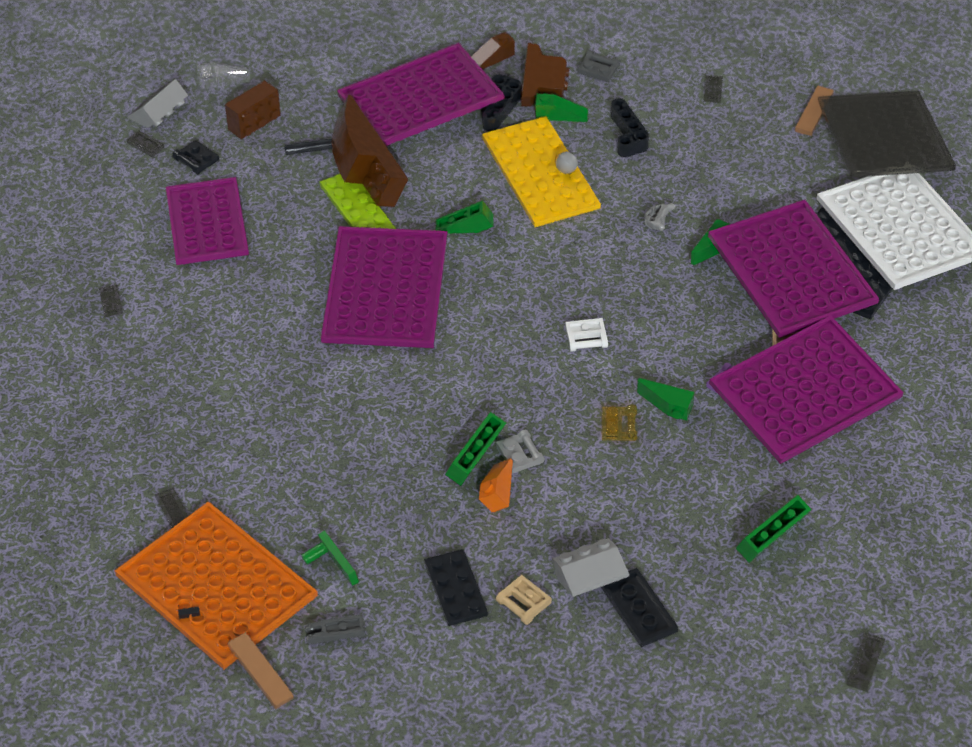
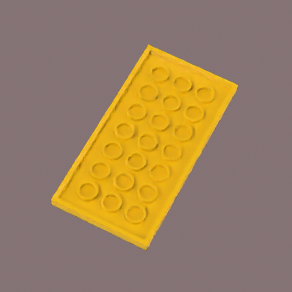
[482,116,601,227]

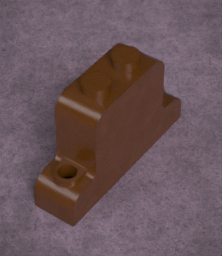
[521,43,570,107]

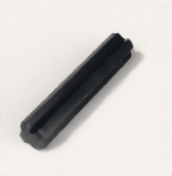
[284,138,332,155]

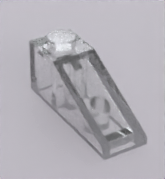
[196,62,251,89]

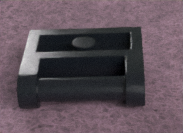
[172,140,219,174]

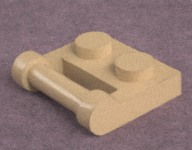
[496,575,552,625]

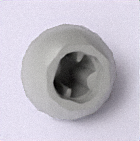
[556,152,578,174]

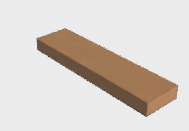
[795,86,834,136]
[228,632,294,709]

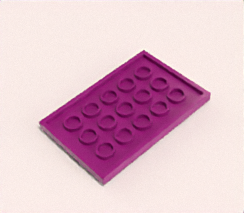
[166,177,249,265]

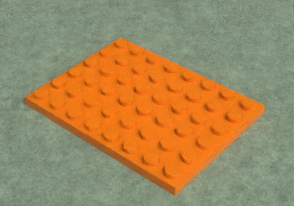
[115,501,318,669]

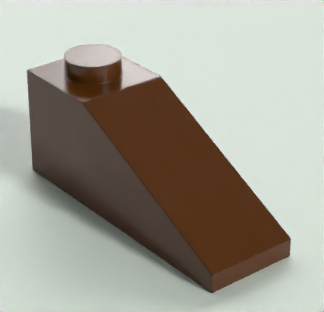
[471,32,515,70]

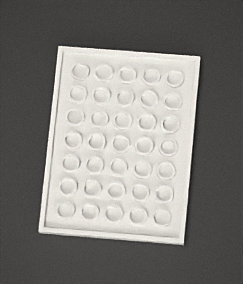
[817,162,972,290]

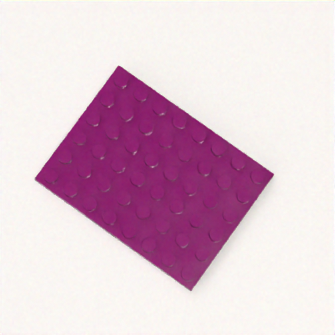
[337,43,504,146]
[708,200,879,338]
[321,226,448,348]
[709,315,904,464]

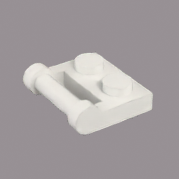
[565,318,608,352]

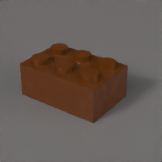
[225,80,281,140]

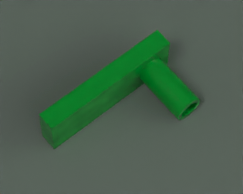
[301,530,359,586]

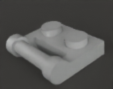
[496,430,545,474]

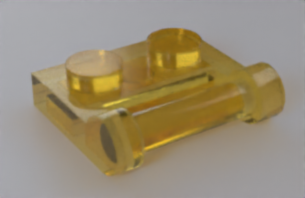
[602,404,637,441]

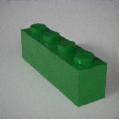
[445,412,506,486]
[736,495,812,563]

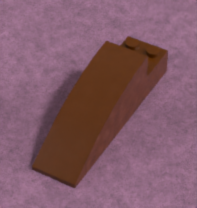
[331,95,408,207]

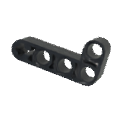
[483,74,522,132]
[611,98,649,157]

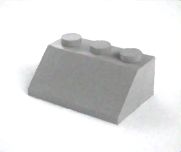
[127,79,188,128]
[553,538,629,597]

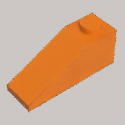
[479,458,513,512]

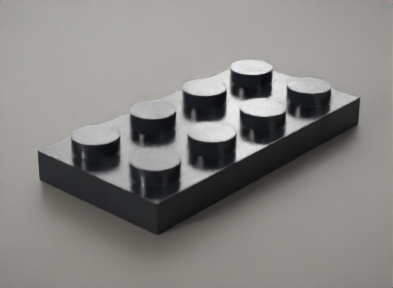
[424,549,488,626]
[601,568,678,648]

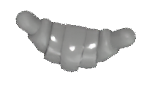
[644,203,675,231]

